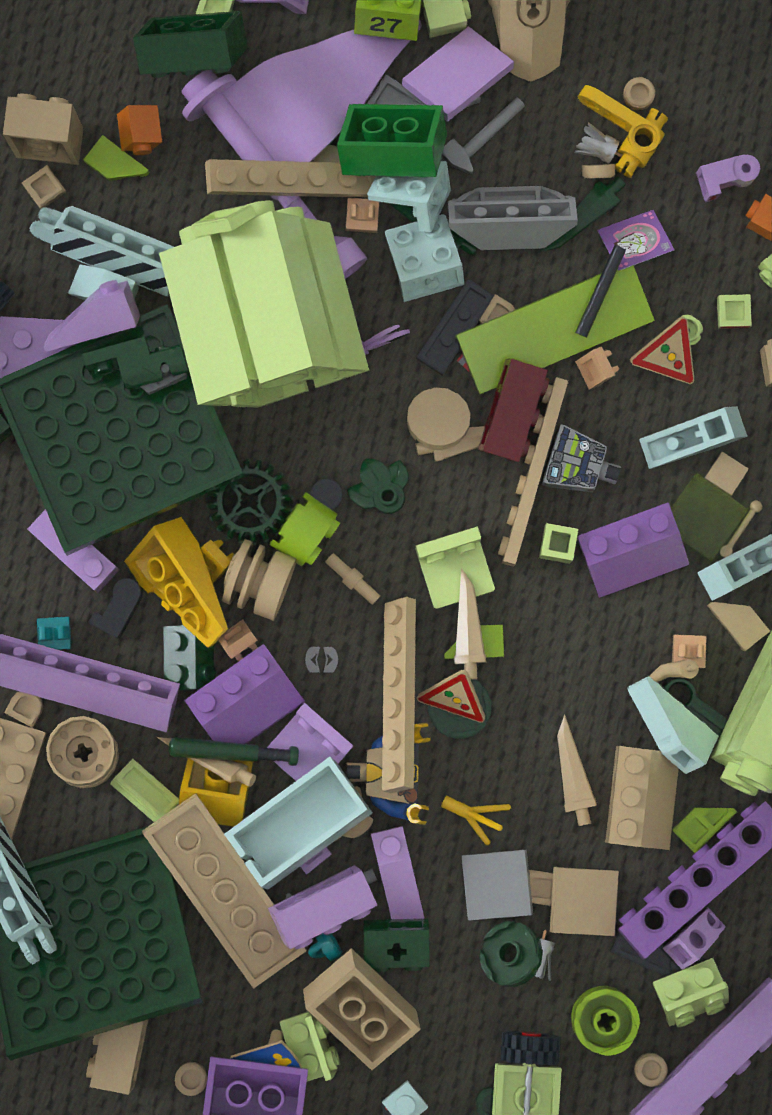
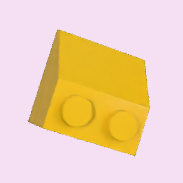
[179,758,253,827]

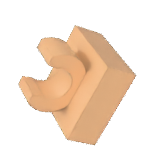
[346,198,379,233]
[575,347,619,390]
[218,619,258,662]
[672,635,706,668]

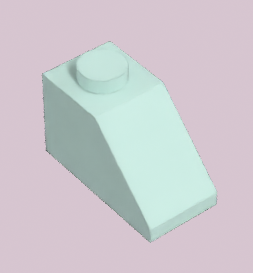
[68,264,139,300]

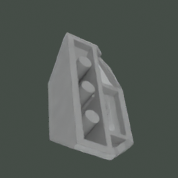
[448,186,578,250]

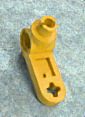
[578,85,668,178]

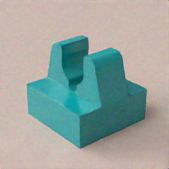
[37,617,72,650]

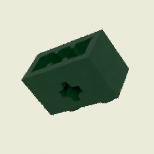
[364,919,430,972]

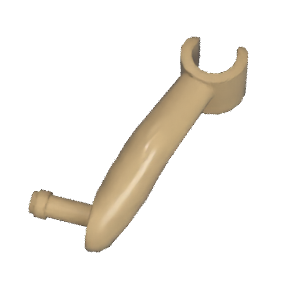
[649,659,699,683]

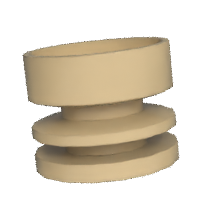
[222,539,296,621]
[46,716,119,789]

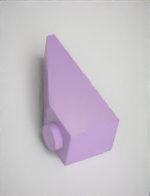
[43,280,140,352]
[28,509,120,593]
[371,826,425,919]

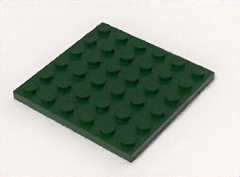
[0,304,244,556]
[0,827,203,1061]

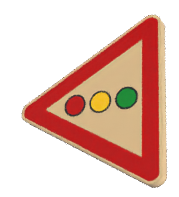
[630,316,694,384]
[417,670,485,722]

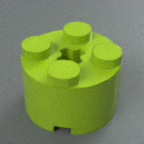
[269,492,340,566]
[571,986,640,1056]

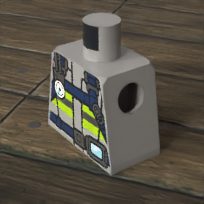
[542,424,621,492]

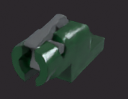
[82,336,190,394]

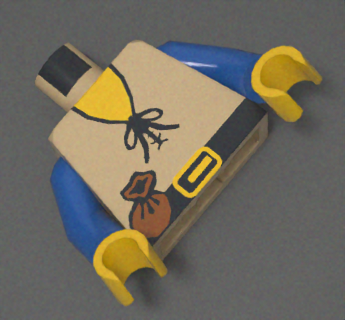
[347,723,430,825]

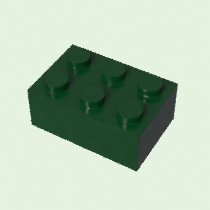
[133,11,248,78]

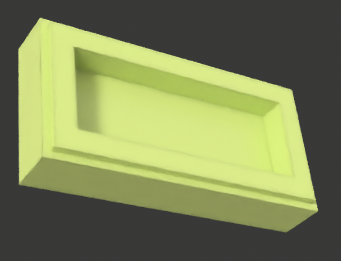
[191,205,256,237]
[110,759,179,822]

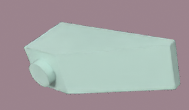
[639,406,747,469]
[697,534,772,601]

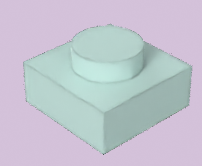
[382,1080,428,1115]

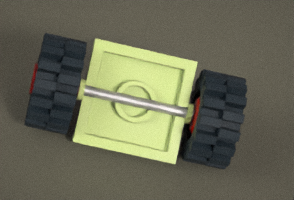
[492,1031,562,1115]

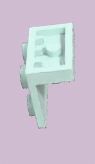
[367,161,451,232]
[385,214,465,302]

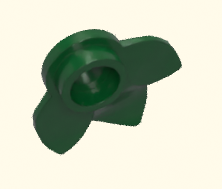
[347,459,409,514]

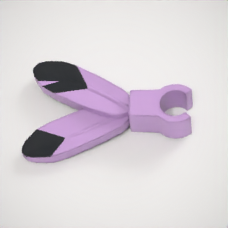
[362,325,410,355]

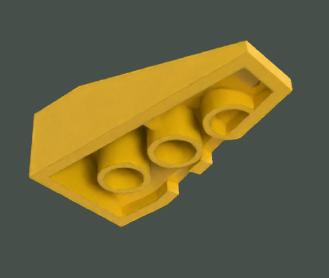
[124,517,228,648]

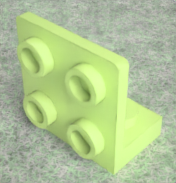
[415,526,495,609]
[279,1011,340,1082]

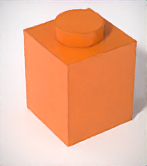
[117,105,162,156]
[746,194,772,241]

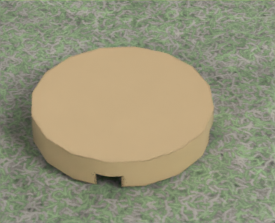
[407,388,470,450]

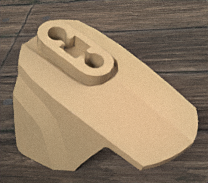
[487,0,570,82]

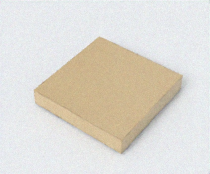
[550,867,619,936]

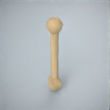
[720,500,762,558]

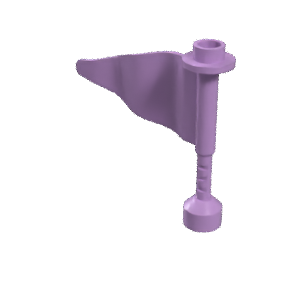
[182,20,422,279]

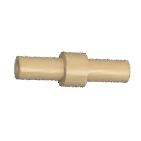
[325,553,381,605]

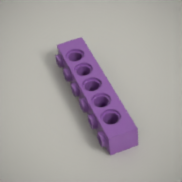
[618,801,772,960]

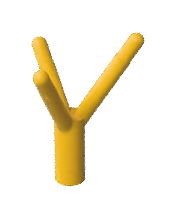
[441,795,511,845]

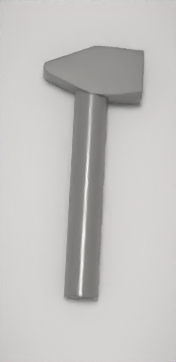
[442,97,525,174]

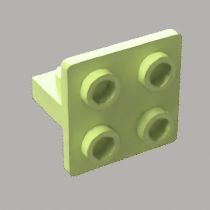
[653,958,729,1027]

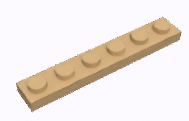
[205,159,376,198]
[498,377,568,567]
[382,597,416,793]

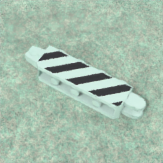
[29,206,174,297]
[0,817,57,965]

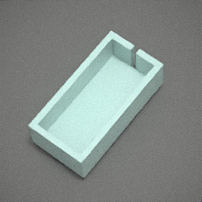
[224,757,373,890]

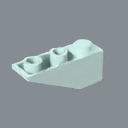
[628,676,719,774]

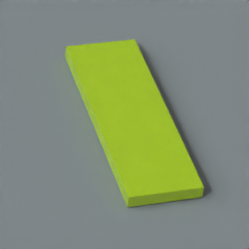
[455,266,655,394]

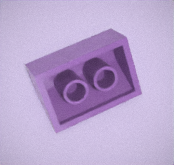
[577,503,689,598]
[184,644,305,744]
[203,1056,308,1115]

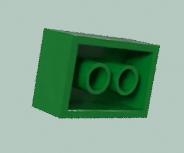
[337,104,447,177]

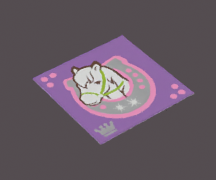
[597,210,675,271]

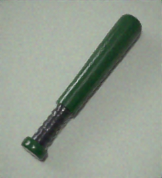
[169,737,299,766]

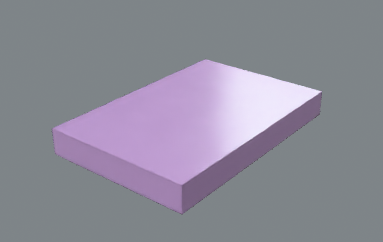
[402,26,514,122]

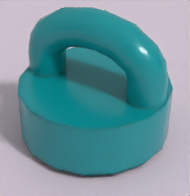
[308,933,342,962]

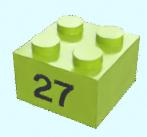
[354,0,422,41]

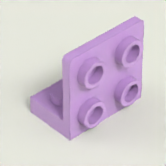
[267,703,353,781]

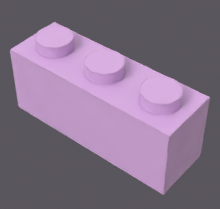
[268,865,377,949]

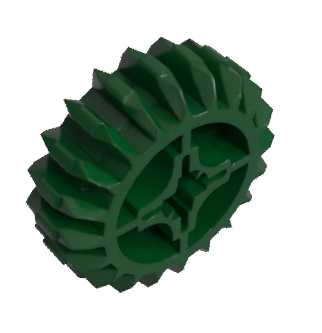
[207,459,293,546]

